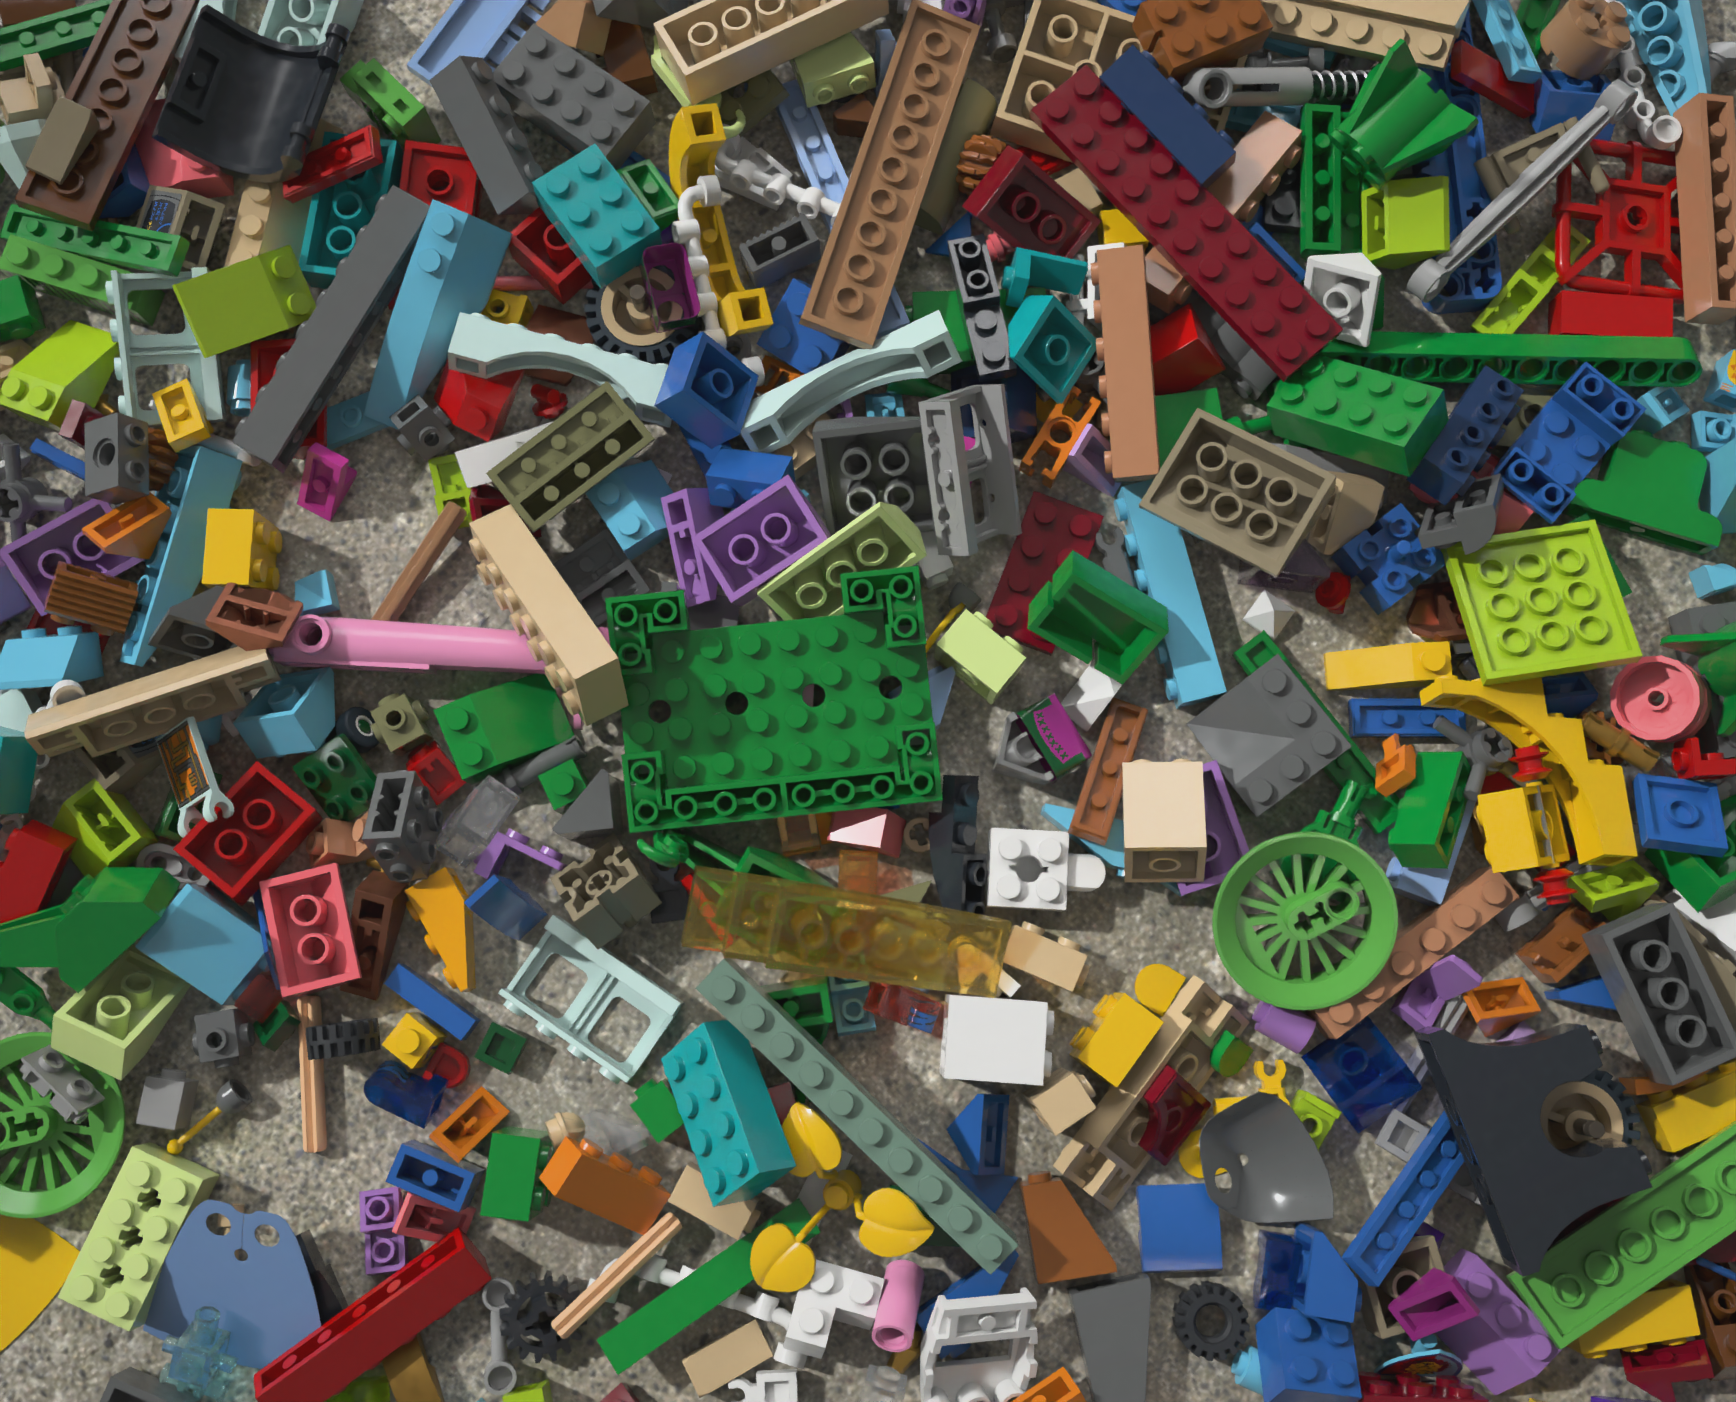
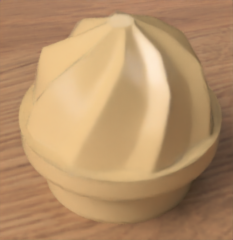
[545,1112,586,1152]

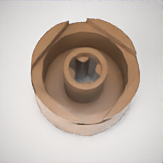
[1540,0,1630,80]

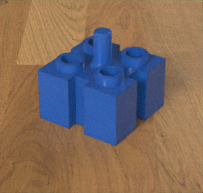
[1331,503,1445,615]

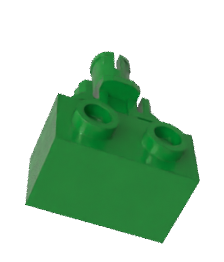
[1269,779,1369,905]
[760,975,834,1103]

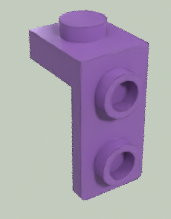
[473,828,568,879]
[1390,955,1483,1030]

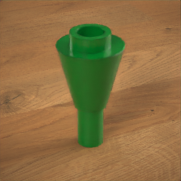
[885,378,950,399]

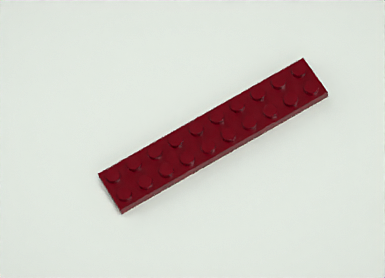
[1030,65,1343,382]

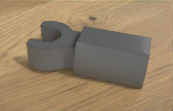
[1094,527,1137,589]

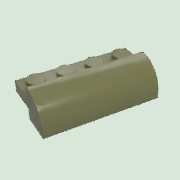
[914,78,998,236]
[486,381,655,533]

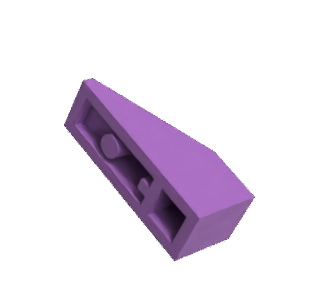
[661,488,724,608]

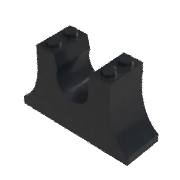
[1414,1023,1652,1277]

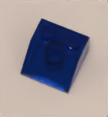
[1301,1015,1423,1134]

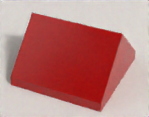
[1150,303,1226,396]

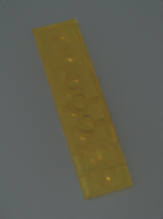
[681,866,1012,998]

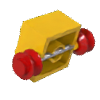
[1476,745,1578,905]

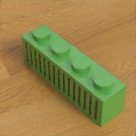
[0,234,165,326]

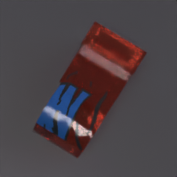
[863,976,943,1034]

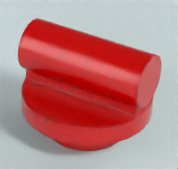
[530,384,568,419]
[1315,572,1351,614]

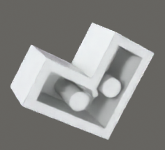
[783,1259,885,1359]

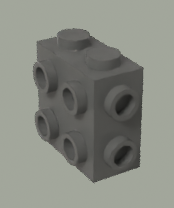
[362,770,443,883]

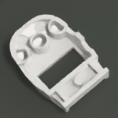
[920,1287,1038,1402]

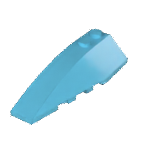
[1616,0,1711,117]
[363,199,513,429]
[120,446,242,667]

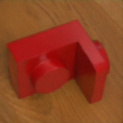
[1671,737,1736,781]
[406,740,467,806]

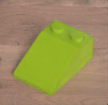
[172,244,316,358]
[0,320,120,432]

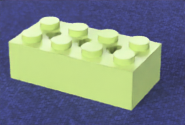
[58,1142,220,1332]

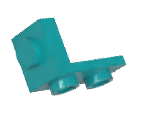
[1001,247,1088,308]

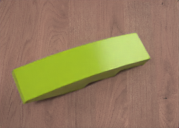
[1470,226,1591,334]

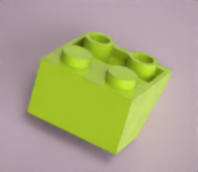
[1361,176,1450,270]
[52,778,159,877]

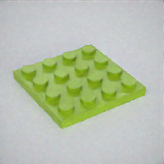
[1441,520,1643,686]

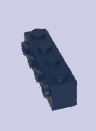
[1099,45,1236,188]
[1406,365,1524,505]

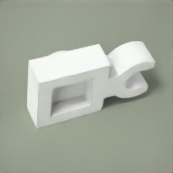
[728,1369,798,1402]

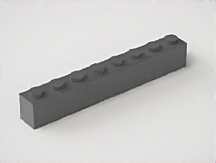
[232,185,430,473]

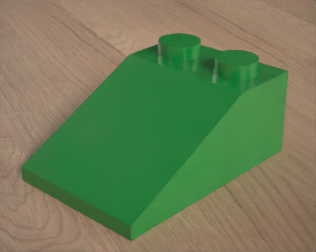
[433,673,575,785]
[1644,794,1736,913]

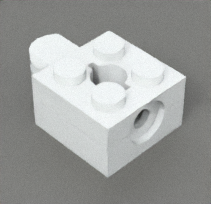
[985,828,1106,912]

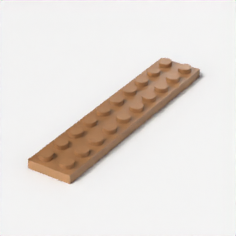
[799,0,980,349]

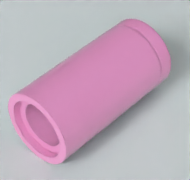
[872,1260,925,1352]

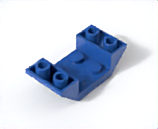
[1490,362,1646,524]

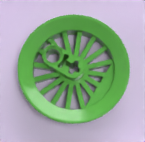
[1212,832,1398,1010]
[0,1032,125,1218]

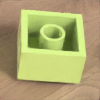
[934,609,1026,705]

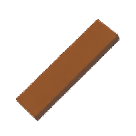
[1067,697,1148,846]

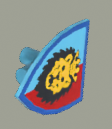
[1374,1334,1463,1377]

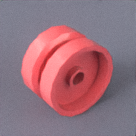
[1610,655,1712,743]

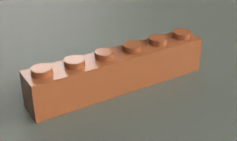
[1673,93,1736,325]
[1145,111,1303,314]
[1091,245,1160,483]
[1304,866,1520,1039]

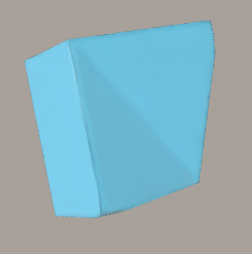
[1688,563,1736,599]
[295,569,340,616]

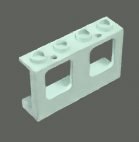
[106,267,227,426]
[498,915,684,1084]

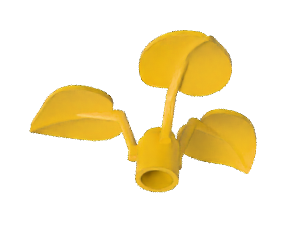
[750,1102,935,1292]

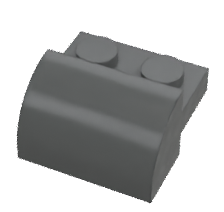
[1418,474,1504,555]

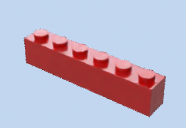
[253,1227,492,1402]

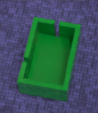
[1027,550,1169,685]

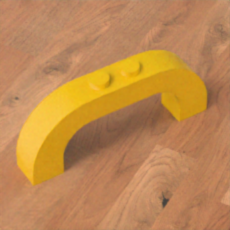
[669,103,773,337]

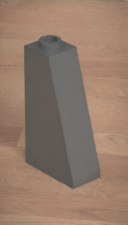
[1067,1272,1151,1402]

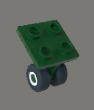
[293,707,380,822]

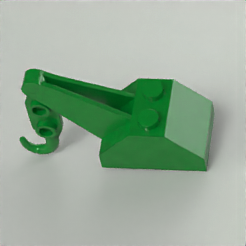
[637,827,854,973]
[0,867,181,1033]

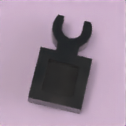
[650,859,692,924]

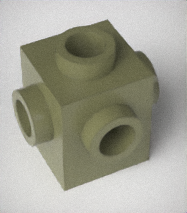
[370,693,434,757]

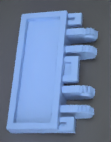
[407,0,551,88]

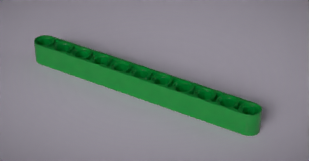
[1318,331,1703,387]

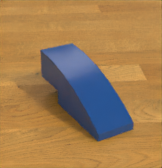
[464,874,548,941]

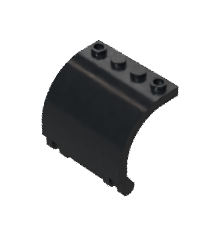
[152,4,351,183]

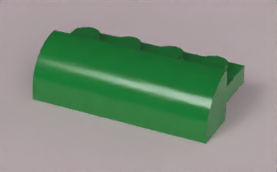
[1300,103,1370,261]

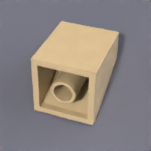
[1122,759,1207,883]

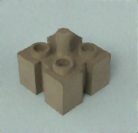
[550,832,662,950]

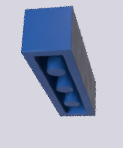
[384,963,481,1041]

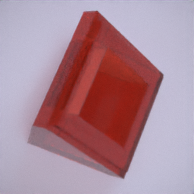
[234,974,284,1024]

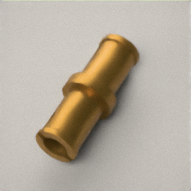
[1582,711,1660,774]

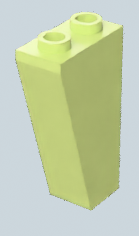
[789,32,876,108]

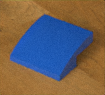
[1136,1183,1223,1273]

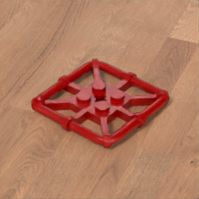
[1552,139,1684,305]

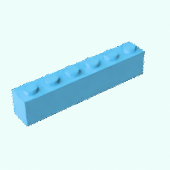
[1114,479,1227,709]

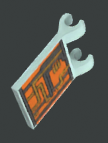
[156,716,234,838]

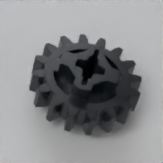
[499,1270,588,1363]

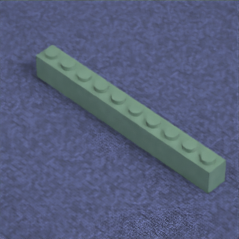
[695,955,1019,1275]

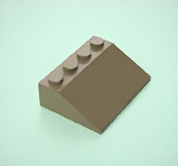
[1139,408,1336,578]

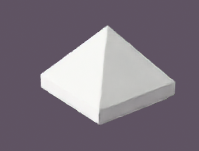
[1242,589,1295,641]

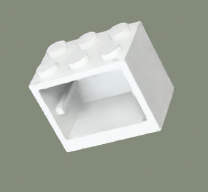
[940,994,1054,1086]

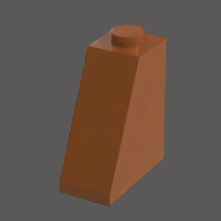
[1019,1171,1117,1284]

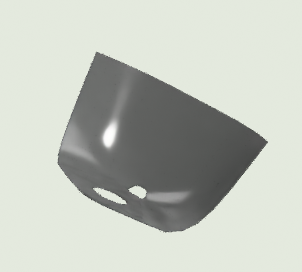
[1199,1091,1334,1223]

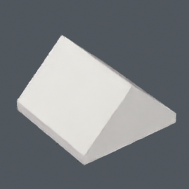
[1303,253,1382,347]

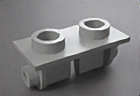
[20,1045,105,1125]

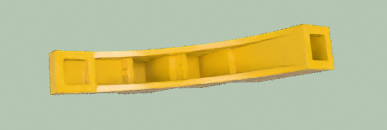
[1419,675,1638,866]

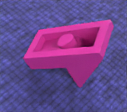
[297,442,357,521]

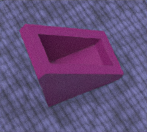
[1388,1268,1480,1341]

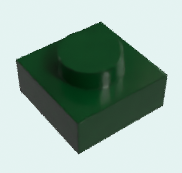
[252,996,301,1052]
[474,1021,530,1075]

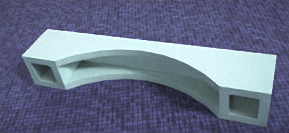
[741,310,962,453]
[448,312,672,428]

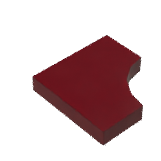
[1138,1065,1212,1166]

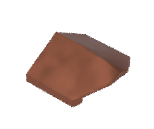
[523,304,594,387]
[1406,581,1468,642]
[205,582,303,651]

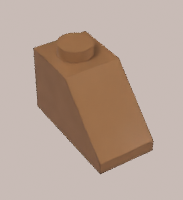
[535,0,612,56]

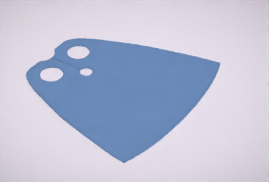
[143,1200,321,1369]

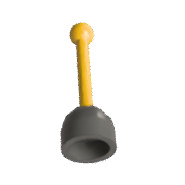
[925,582,981,658]
[167,1079,252,1155]

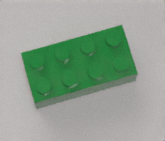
[1266,354,1449,477]

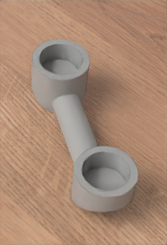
[482,1277,517,1395]

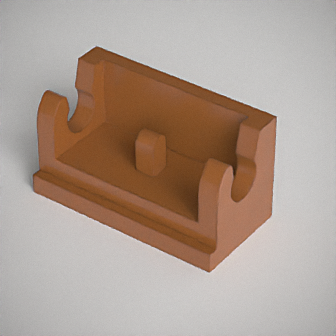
[1515,903,1607,983]

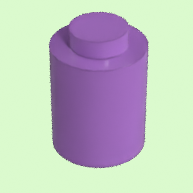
[1252,1001,1316,1054]

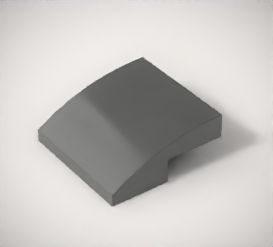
[553,528,650,627]

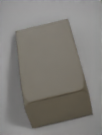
[25,96,100,185]

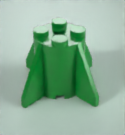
[1328,38,1479,190]
[1660,621,1736,737]

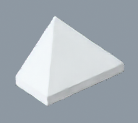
[1061,660,1122,732]

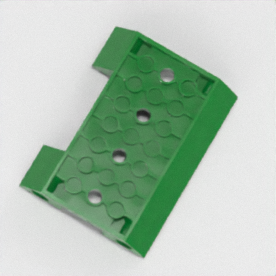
[605,566,943,833]

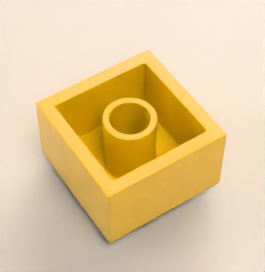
[202,508,282,591]
[1069,992,1164,1088]

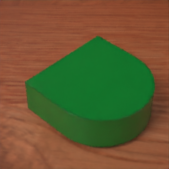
[1210,1030,1254,1077]

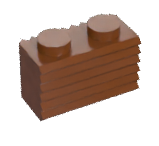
[44,561,138,636]

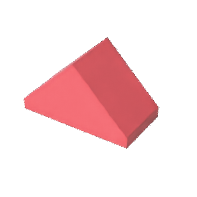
[827,808,906,858]
[392,1192,476,1242]

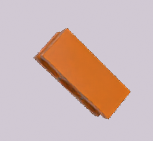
[1019,386,1101,489]

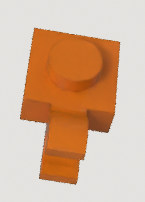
[1375,733,1416,797]

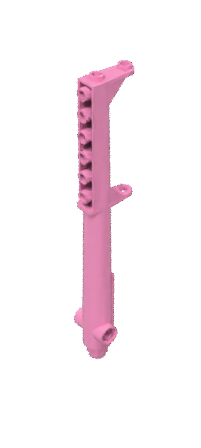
[268,614,814,730]

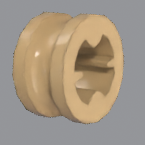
[903,817,930,853]

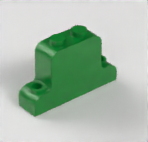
[1561,430,1723,555]

